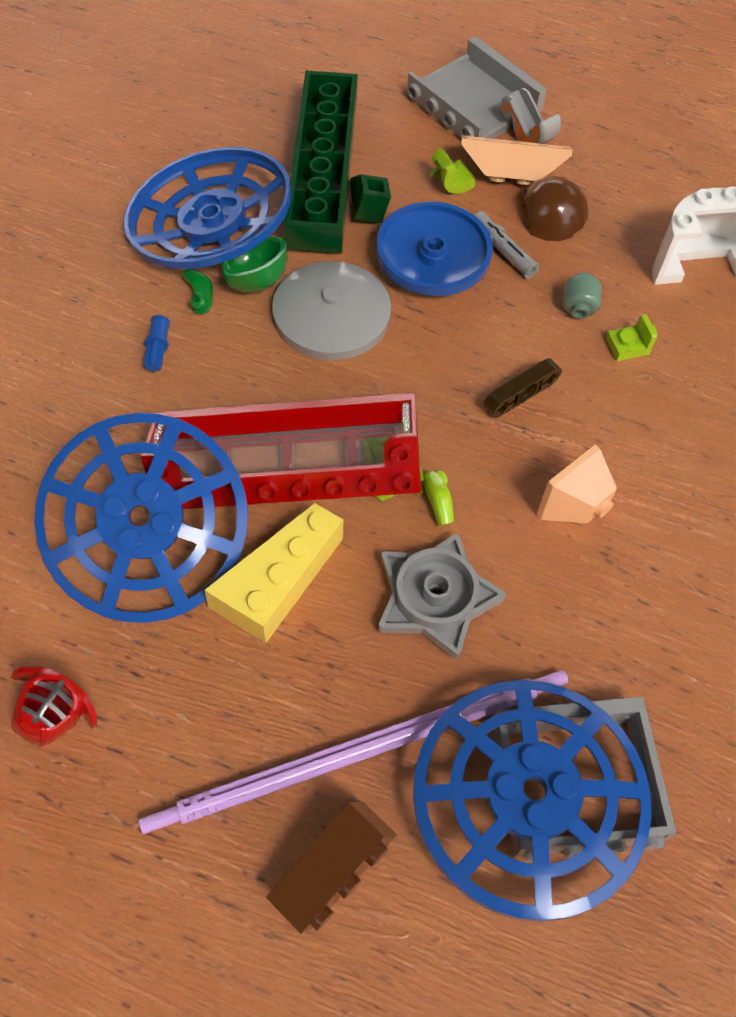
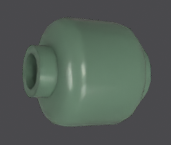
[562,272,603,319]

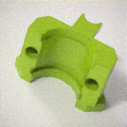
[429,147,475,194]

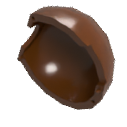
[521,176,588,241]

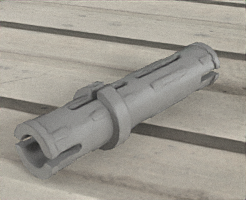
[475,211,540,279]

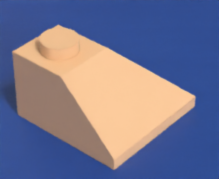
[536,445,617,523]

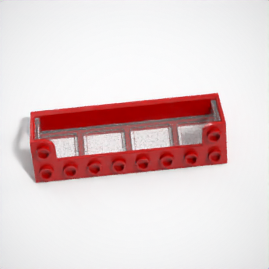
[141,393,421,509]

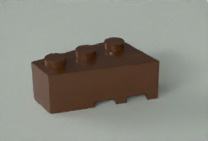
[266,802,397,934]

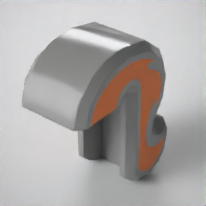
[501,88,561,144]

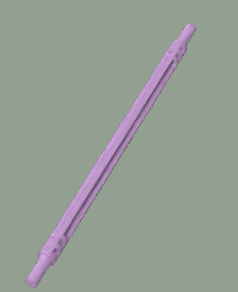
[139,670,568,834]

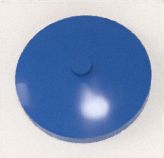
[376,202,493,296]

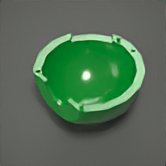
[222,234,288,293]

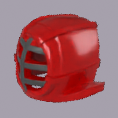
[11,667,97,748]

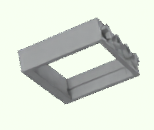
[493,697,677,862]

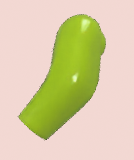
[424,470,455,526]

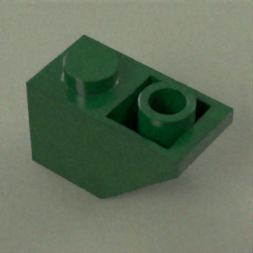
[349,174,391,223]

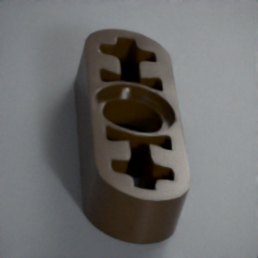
[483,358,562,418]

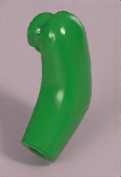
[183,268,213,314]

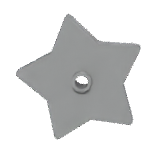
[378,534,506,659]

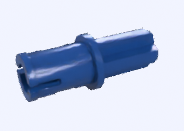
[143,315,170,373]

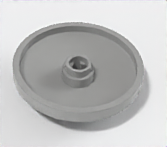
[272,261,391,360]

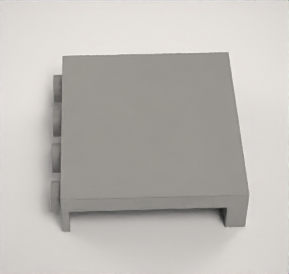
[407,36,547,139]

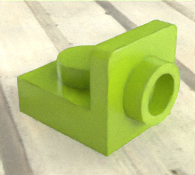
[605,314,657,362]

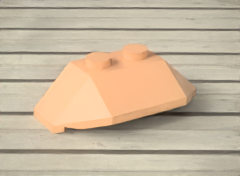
[461,135,573,185]

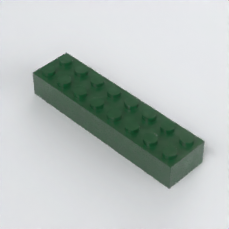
[284,70,358,253]

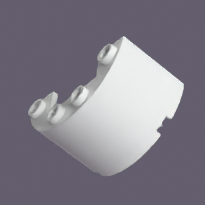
[652,186,736,285]

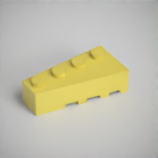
[204,503,344,643]

